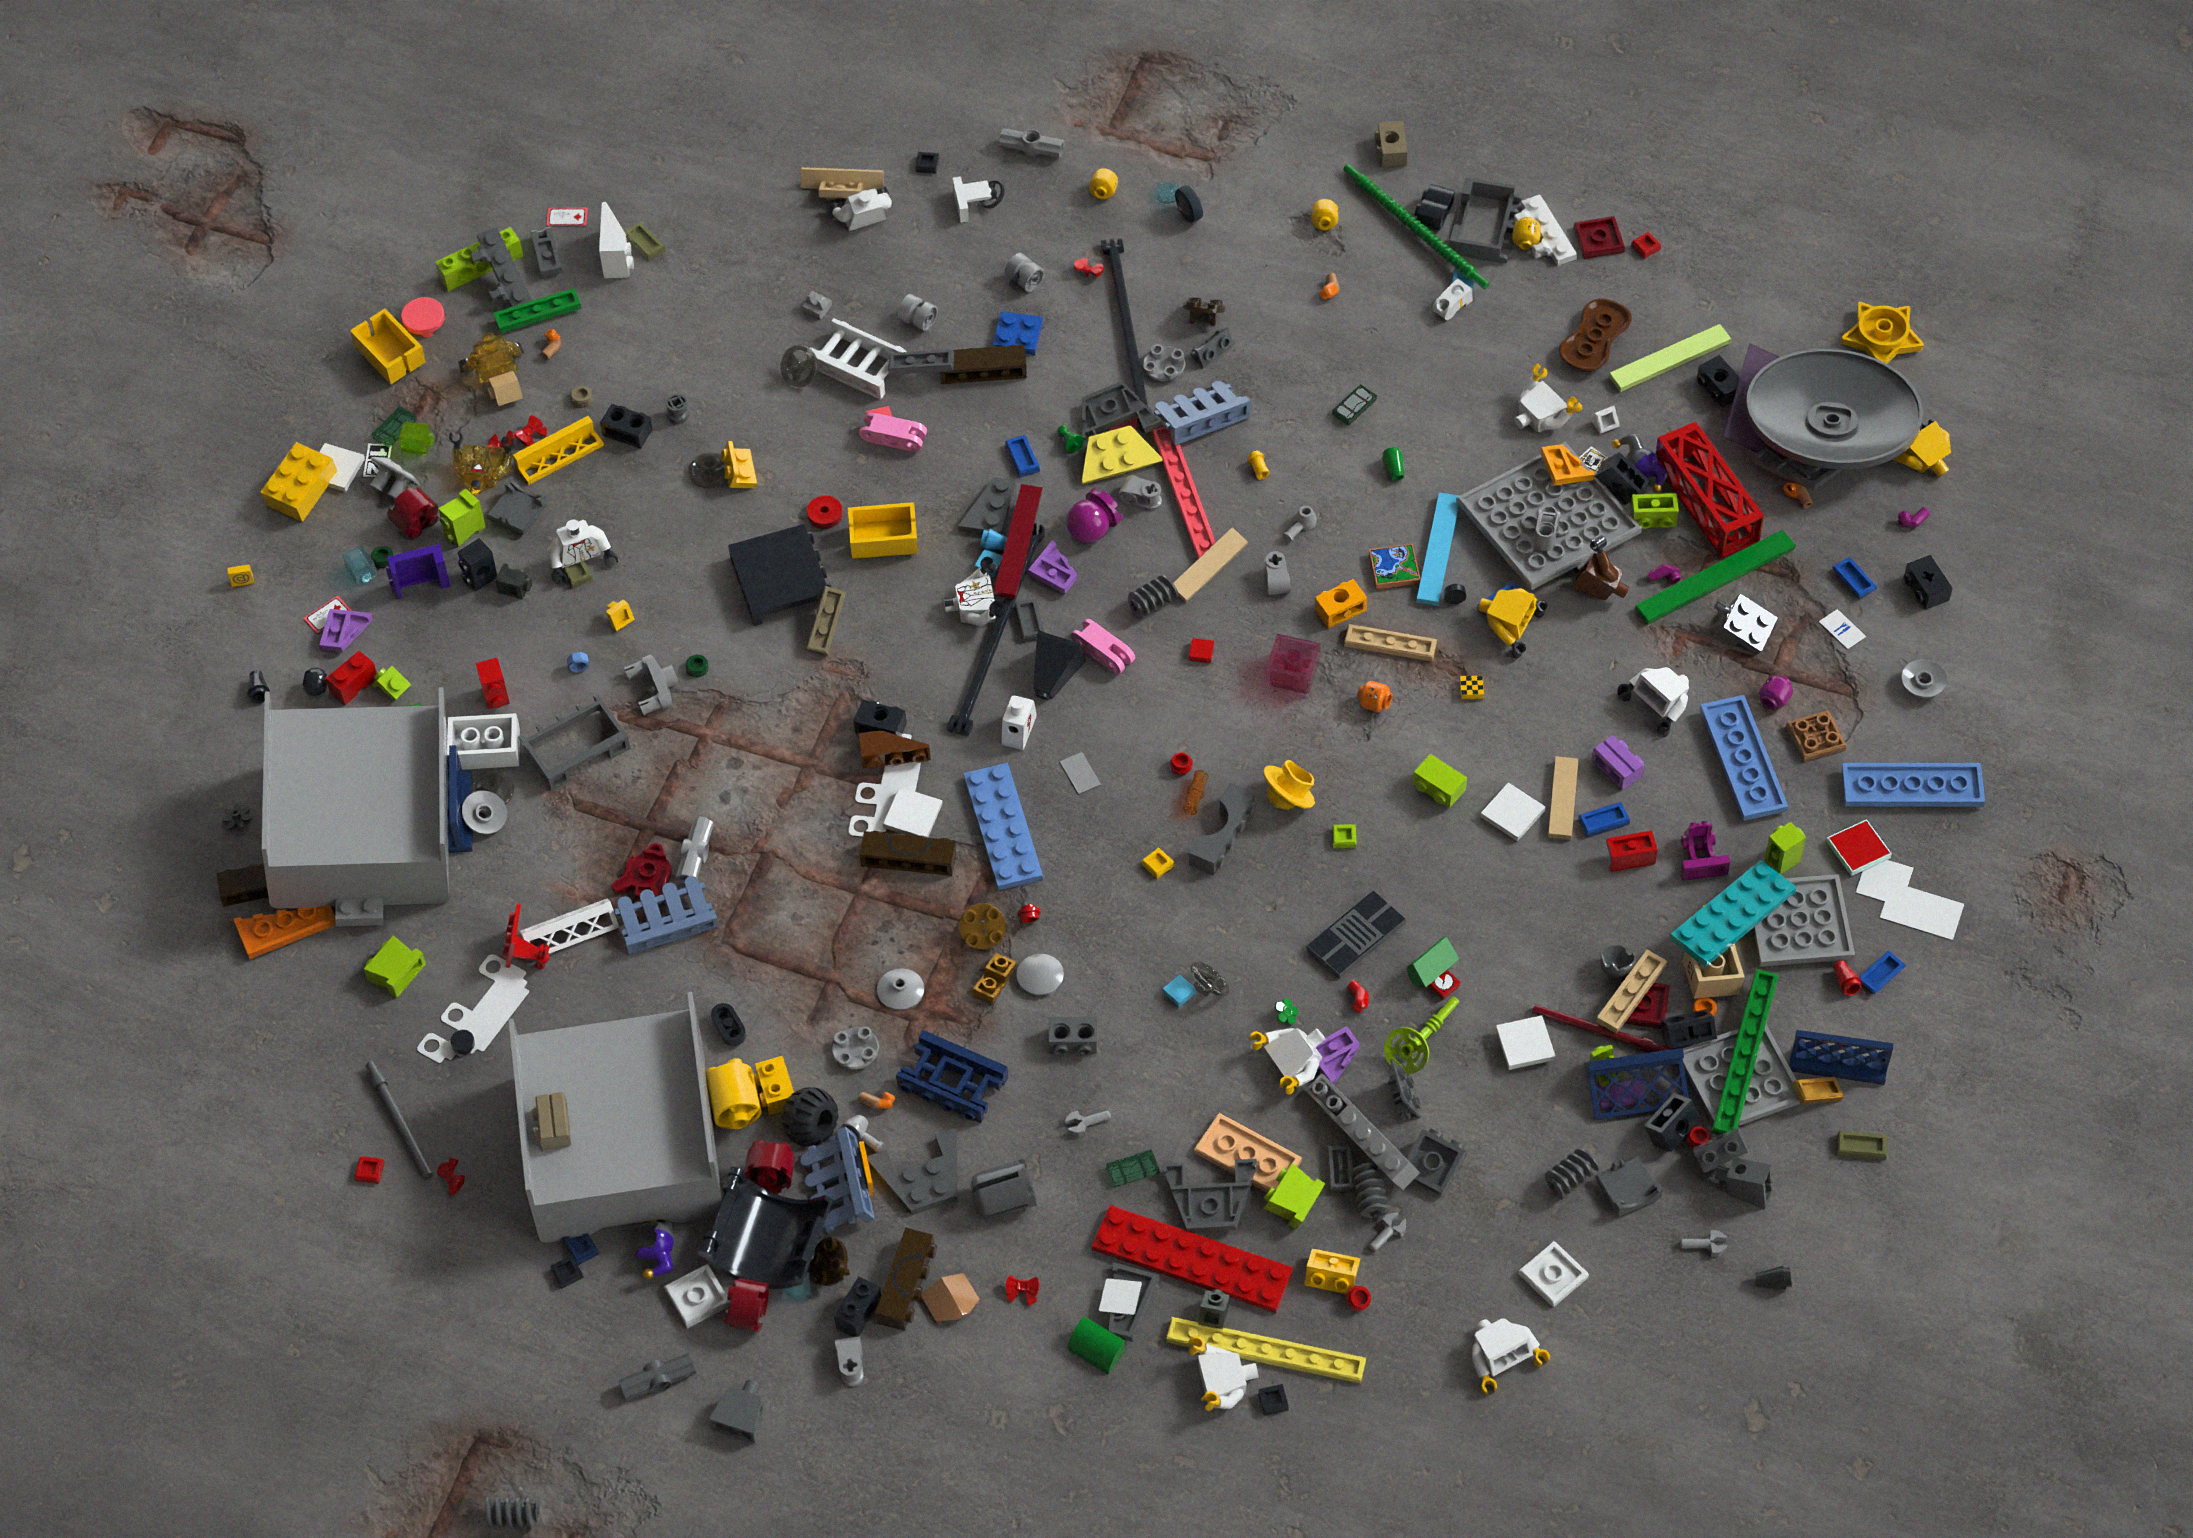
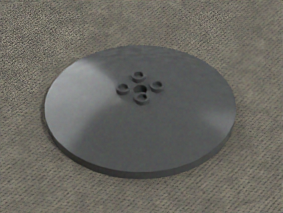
[1746,349,1923,470]

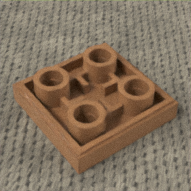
[1786,710,1847,763]

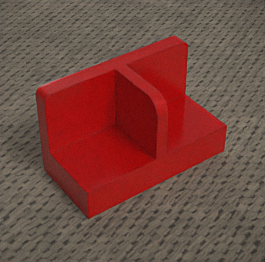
[1606,830,1658,872]

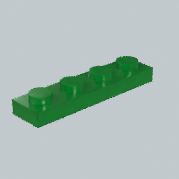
[493,288,582,334]

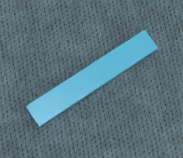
[1417,493,1459,606]

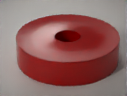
[807,495,843,529]

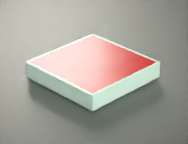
[1826,819,1892,876]

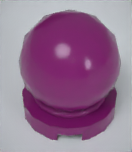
[1066,487,1123,543]

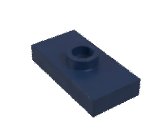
[562,1233,599,1265]

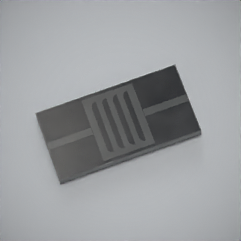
[1306,890,1406,979]

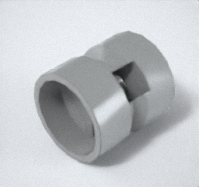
[1004,253,1045,292]
[898,294,938,331]

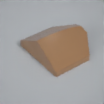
[921,1273,980,1323]

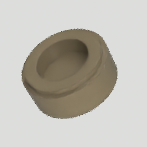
[570,386,593,407]

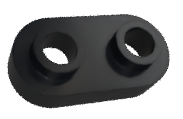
[711,1003,746,1046]

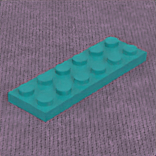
[1669,860,1797,967]

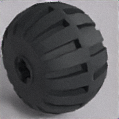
[781,1087,839,1146]

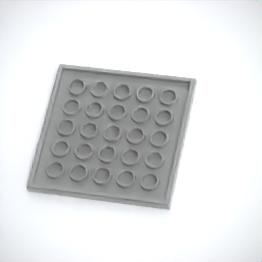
[1456,442,1642,590]

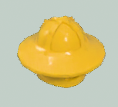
[1263,760,1315,810]

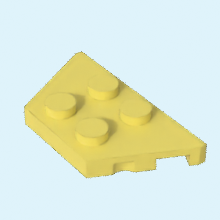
[1081,425,1163,485]

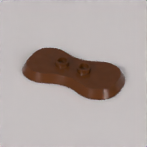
[1559,298,1632,372]

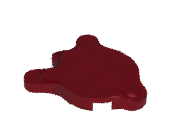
[612,843,672,903]

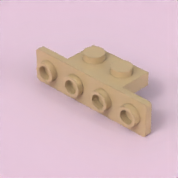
[800,168,884,200]

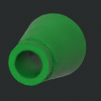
[1382,447,1405,481]

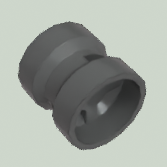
[666,394,689,424]

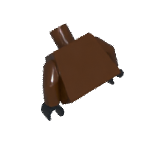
[1572,535,1629,600]

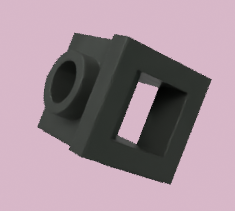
[495,563,532,599]
[1198,1289,1230,1329]

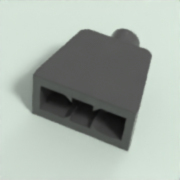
[1715,1158,1773,1209]
[709,1380,764,1444]

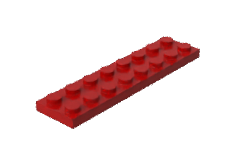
[1092,1205,1293,1313]

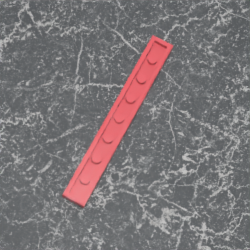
[1151,426,1216,560]

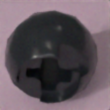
[303,668,327,696]

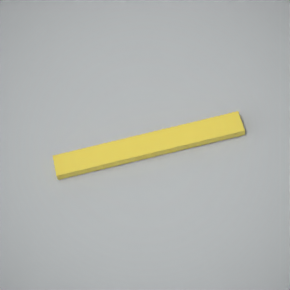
[1166,1317,1366,1384]

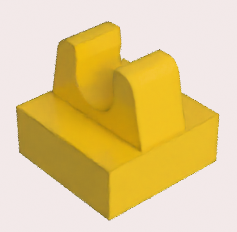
[605,600,635,631]

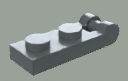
[530,226,562,277]

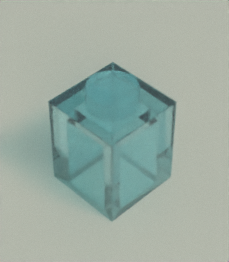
[342,545,378,585]

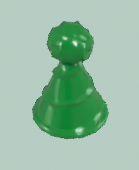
[1057,425,1084,453]

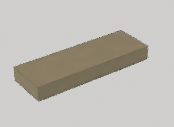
[806,586,846,656]

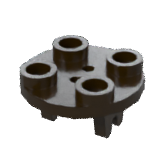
[1183,297,1225,326]
[810,1237,850,1286]

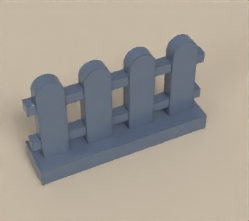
[1154,381,1250,445]
[614,876,718,955]
[800,1127,875,1234]

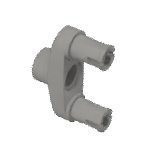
[624,654,679,715]

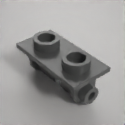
[1191,327,1234,368]

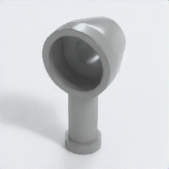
[1283,506,1317,542]
[841,1115,884,1153]

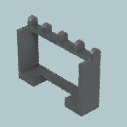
[1449,177,1522,263]
[518,694,631,791]

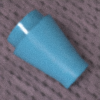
[980,529,1007,551]

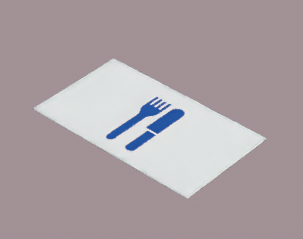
[1819,609,1866,649]

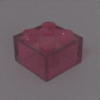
[1265,634,1321,694]

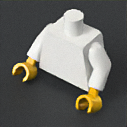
[1514,364,1582,432]
[1249,1028,1325,1095]
[1472,1319,1550,1395]
[1188,1336,1258,1411]

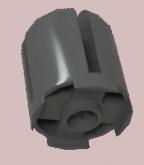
[970,1159,1037,1219]

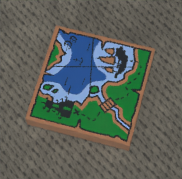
[1369,544,1421,589]

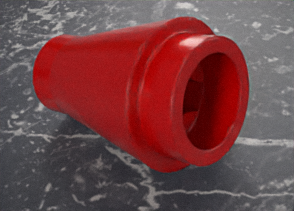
[1833,961,1862,996]

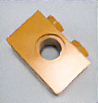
[1315,579,1367,629]

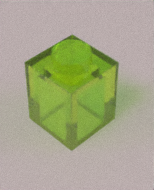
[399,422,434,455]

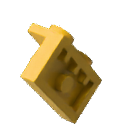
[721,441,757,489]
[1305,1249,1360,1294]

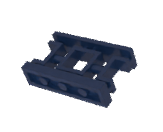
[896,1030,1008,1123]

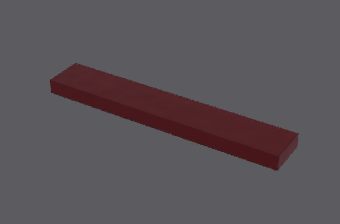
[994,484,1043,599]

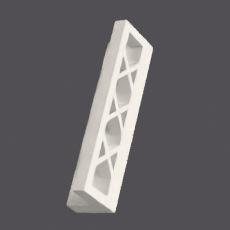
[520,899,619,953]

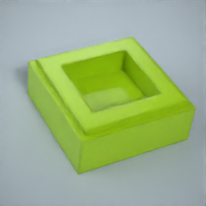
[1332,824,1356,849]

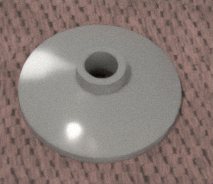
[1901,659,1947,698]
[461,791,507,835]
[877,968,924,1011]

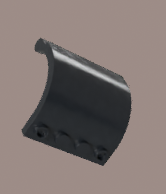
[698,1166,833,1289]

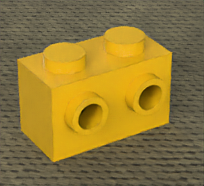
[753,1056,794,1115]

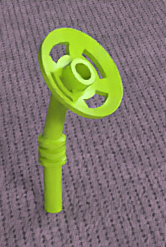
[1384,996,1460,1074]

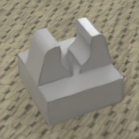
[802,291,832,320]

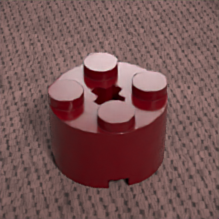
[387,487,439,540]
[744,1140,795,1194]
[724,1278,769,1333]

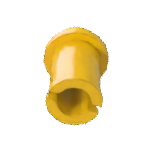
[1247,451,1270,480]

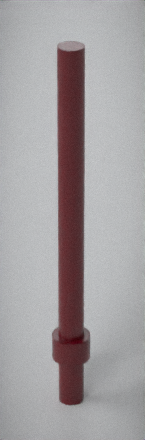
[1532,1004,1671,1053]

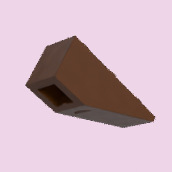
[858,731,931,769]

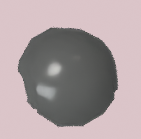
[1600,945,1637,978]

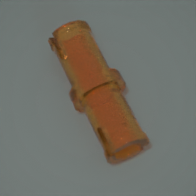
[1183,770,1209,815]

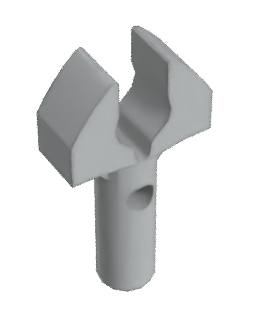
[1065,1111,1111,1137]
[1369,1213,1406,1251]
[1680,1230,1728,1257]

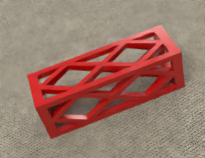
[1655,421,1764,559]

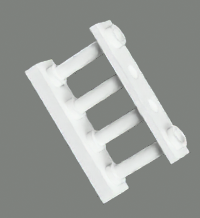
[806,318,907,400]

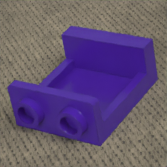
[385,544,451,599]

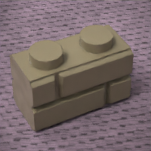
[531,1092,572,1150]

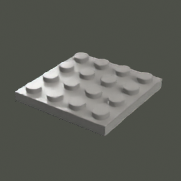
[1753,874,1855,967]
[1683,1024,1800,1126]

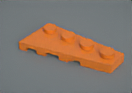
[233,906,336,959]

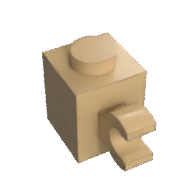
[487,371,523,406]

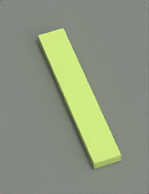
[1609,324,1731,392]

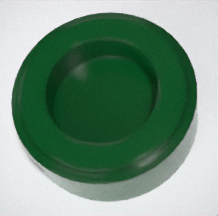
[371,546,393,568]
[686,655,709,677]

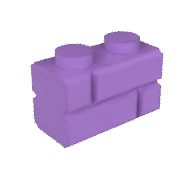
[1592,735,1644,790]

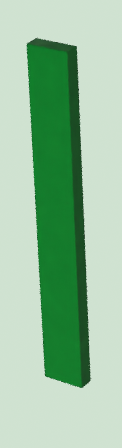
[1635,530,1796,624]
[1711,969,1779,1135]

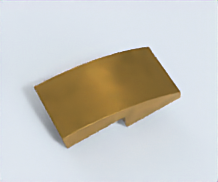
[972,953,1017,1004]

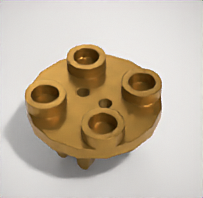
[959,903,1006,950]

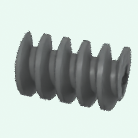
[1128,575,1178,619]
[1545,1148,1599,1199]
[1352,1163,1389,1218]
[485,1495,540,1528]

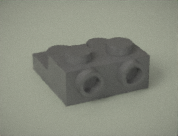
[1407,1128,1468,1195]

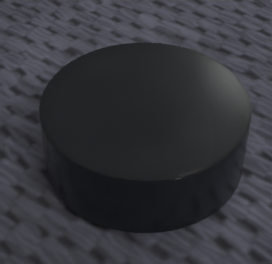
[1444,584,1467,604]
[450,1030,475,1054]

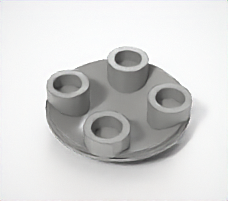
[1143,344,1186,381]
[1017,954,1064,996]
[832,1026,879,1070]

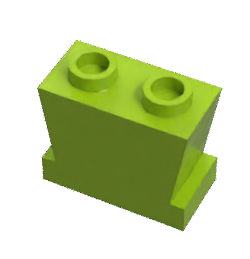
[438,489,486,547]
[364,935,426,998]
[1263,1163,1325,1229]

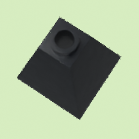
[1033,630,1086,700]

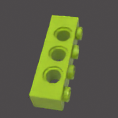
[435,227,523,292]

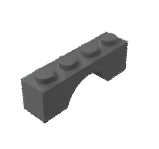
[1189,783,1257,875]

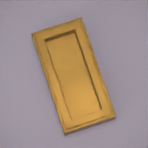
[1792,1077,1844,1105]

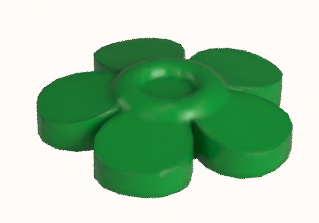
[1274,998,1298,1025]

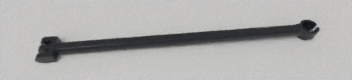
[1101,238,1149,433]
[947,523,1045,736]

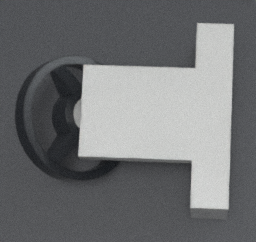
[953,176,1005,223]

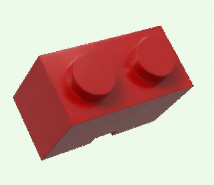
[326,650,377,705]
[475,657,510,710]

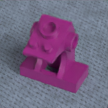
[1681,821,1730,881]

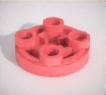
[401,297,445,338]

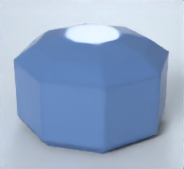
[567,652,589,673]

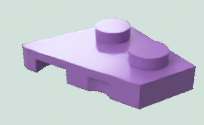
[1028,541,1077,594]
[319,609,373,653]

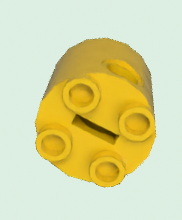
[706,1058,762,1129]

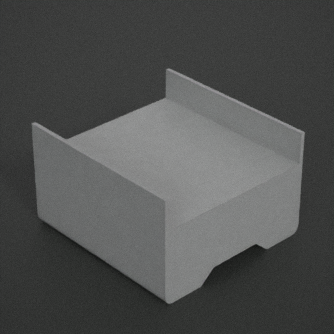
[262,687,449,927]
[508,992,722,1243]

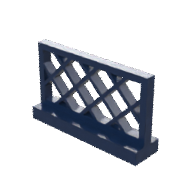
[448,745,473,853]
[1789,1030,1894,1085]
[1584,1048,1689,1119]

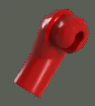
[1347,980,1369,1013]

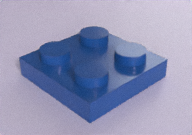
[993,311,1043,355]

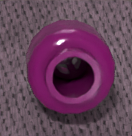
[1759,675,1793,709]

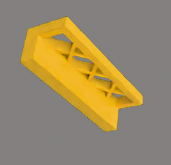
[513,416,604,485]

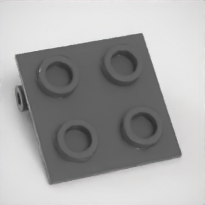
[1388,1059,1421,1120]

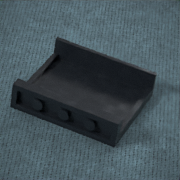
[728,524,831,626]

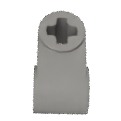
[1118,475,1162,510]
[1535,509,1561,551]
[1265,551,1291,595]
[835,1336,864,1387]

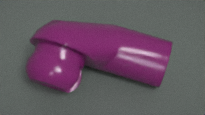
[1898,507,1930,527]
[1647,564,1681,583]

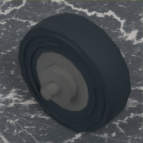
[1175,185,1203,223]

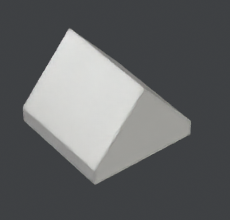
[1591,406,1620,434]

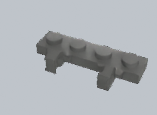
[469,227,533,307]

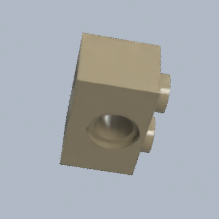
[1374,121,1408,168]

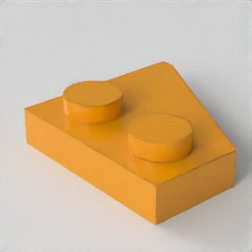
[1540,444,1595,486]

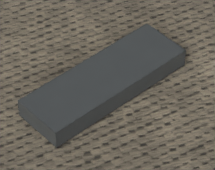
[888,349,954,375]

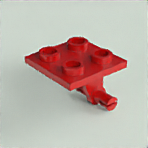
[502,904,550,970]

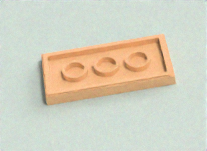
[1194,1113,1302,1193]

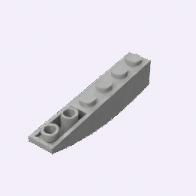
[1305,1073,1420,1190]

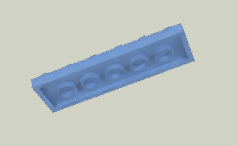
[1700,695,1788,821]
[964,763,1043,891]
[1841,763,1985,807]

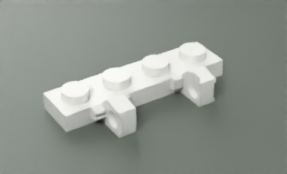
[1514,195,1577,266]

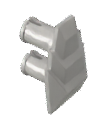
[370,457,420,499]

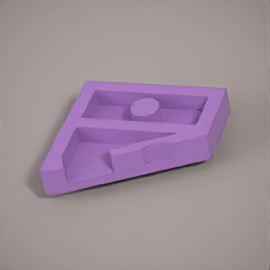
[1316,1026,1360,1085]

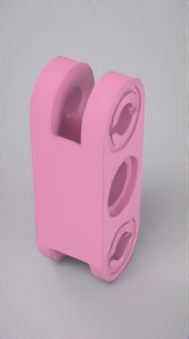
[859,413,927,452]
[1070,619,1135,675]

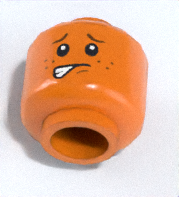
[1357,680,1393,713]

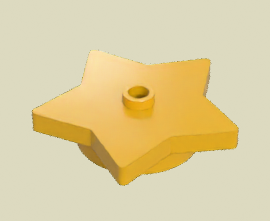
[1841,302,1924,364]

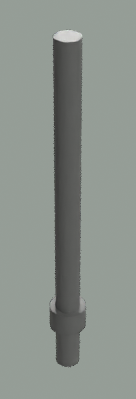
[366,1061,433,1179]

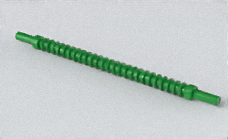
[1343,164,1490,290]

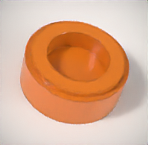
[1692,998,1717,1017]

